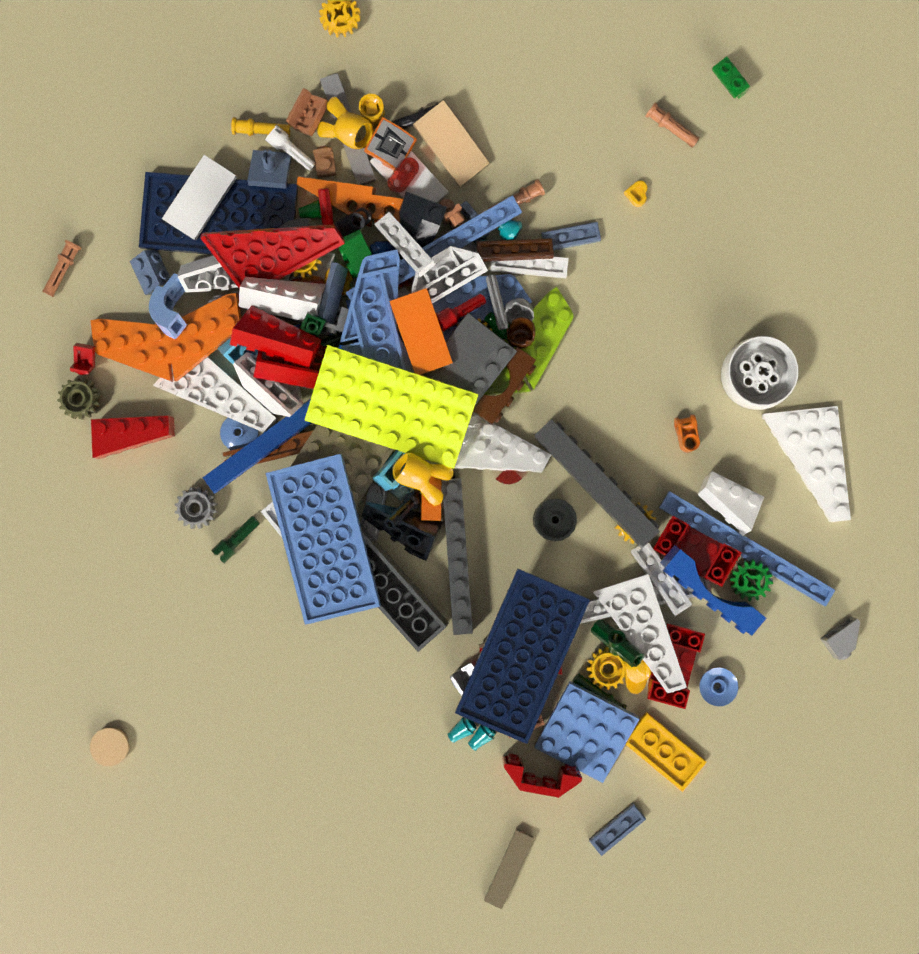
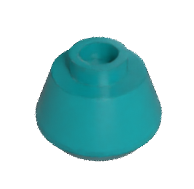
[498,219,523,240]

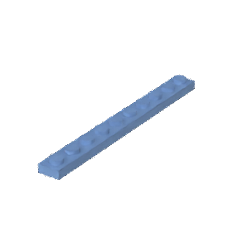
[346,195,522,301]
[659,491,835,607]

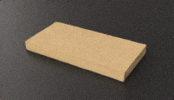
[413,100,490,187]

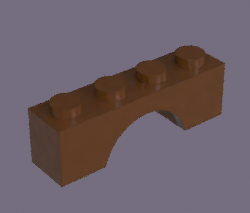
[473,347,536,424]

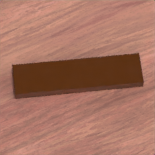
[476,238,554,262]

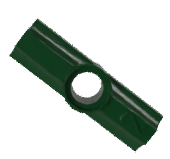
[591,619,644,667]

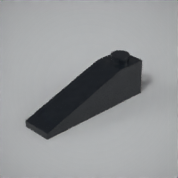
[398,191,447,277]
[361,502,443,561]

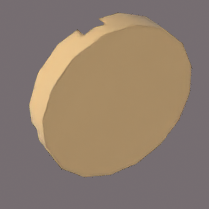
[90,727,130,766]

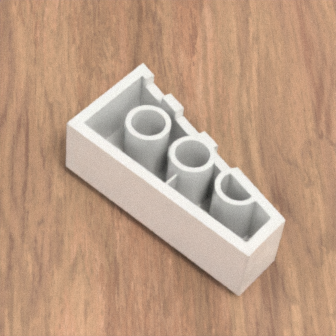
[178,255,238,292]
[239,277,326,321]

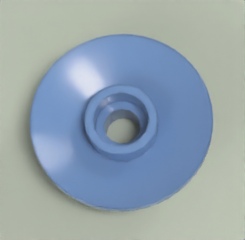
[220,418,258,450]
[699,667,738,706]

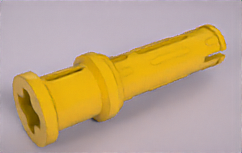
[231,117,291,137]

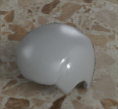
[504,298,534,324]

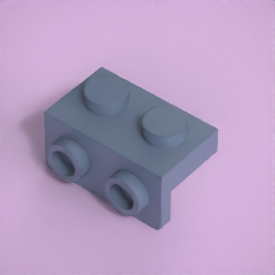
[130,250,170,295]

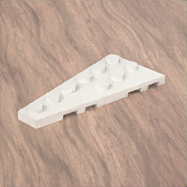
[153,357,277,432]
[593,574,687,693]

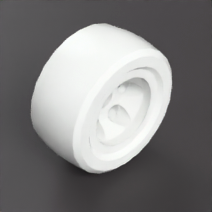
[721,336,798,410]

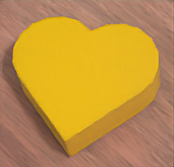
[624,181,648,207]

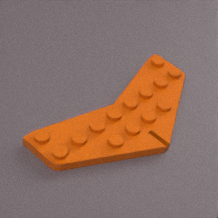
[90,293,241,382]

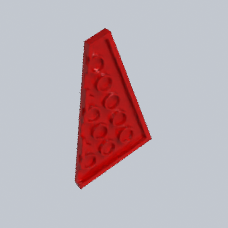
[200,224,345,289]

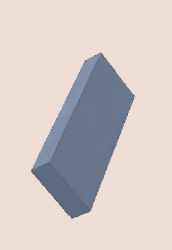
[541,221,601,251]
[318,262,348,325]
[589,803,646,856]

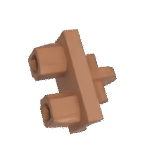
[440,199,465,230]

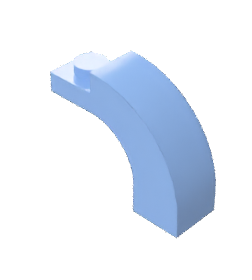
[149,273,187,340]

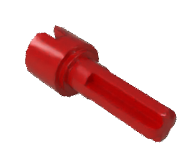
[318,188,335,225]
[436,294,486,332]

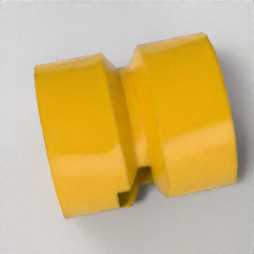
[359,94,385,127]

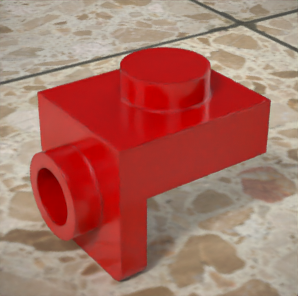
[70,343,95,375]

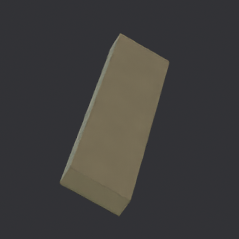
[484,829,534,909]

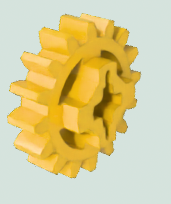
[319,0,361,38]

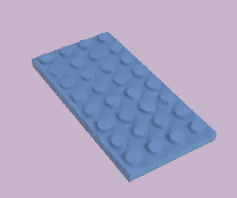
[265,454,381,625]

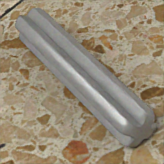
[486,275,508,330]

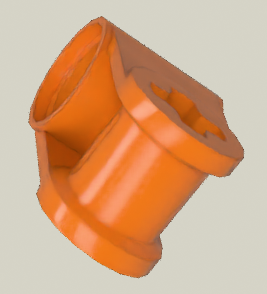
[674,414,700,453]

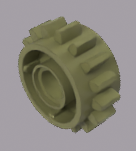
[57,377,102,420]

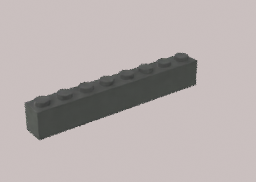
[535,419,660,549]
[442,478,473,635]

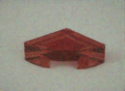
[496,470,522,485]

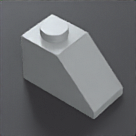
[821,617,860,660]

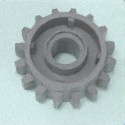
[174,487,218,529]

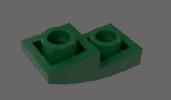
[299,312,326,337]

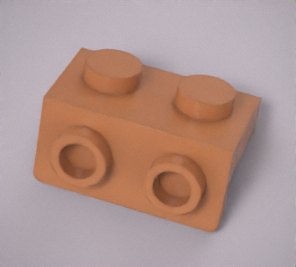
[286,88,328,136]

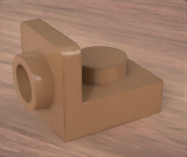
[313,146,336,178]

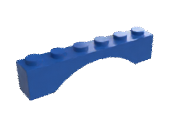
[660,545,767,636]

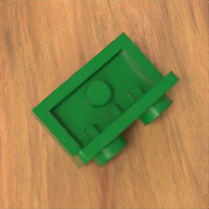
[712,56,750,99]

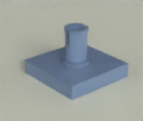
[247,149,292,189]

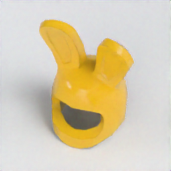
[317,96,374,149]
[393,453,453,506]

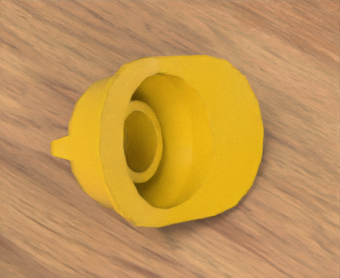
[624,659,652,694]

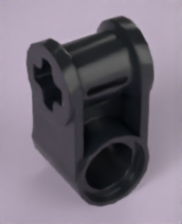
[334,207,372,237]

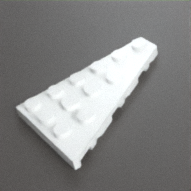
[762,406,851,522]
[426,412,551,473]

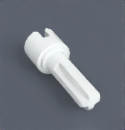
[265,125,315,171]

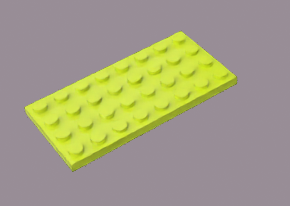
[305,345,478,469]

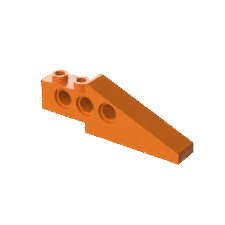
[297,177,403,227]

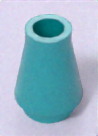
[447,717,477,743]
[468,725,496,751]

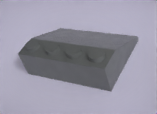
[421,313,517,405]

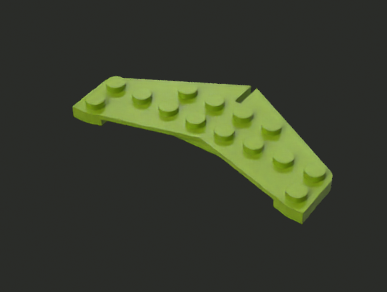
[484,287,573,395]

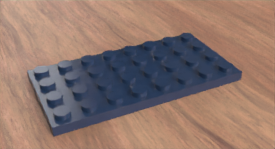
[139,172,298,255]
[455,568,590,744]

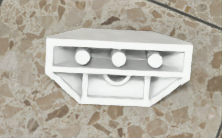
[411,246,488,303]
[233,352,303,417]

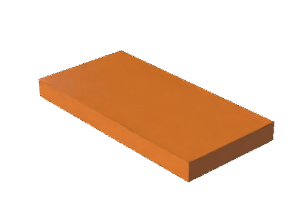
[389,288,453,375]

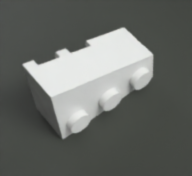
[698,471,764,536]

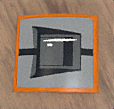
[364,117,417,173]

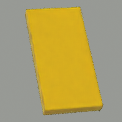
[626,712,707,792]

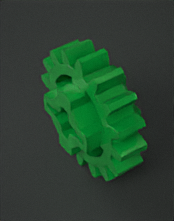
[730,559,773,601]

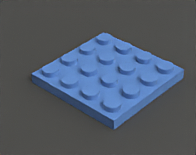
[534,681,640,783]

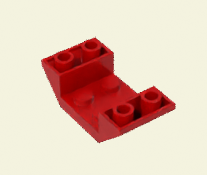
[653,516,742,587]
[647,623,705,709]
[502,753,582,798]

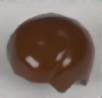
[506,317,536,349]

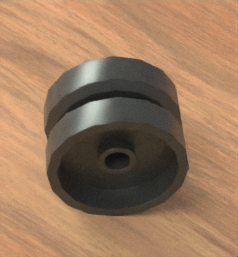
[533,499,577,541]

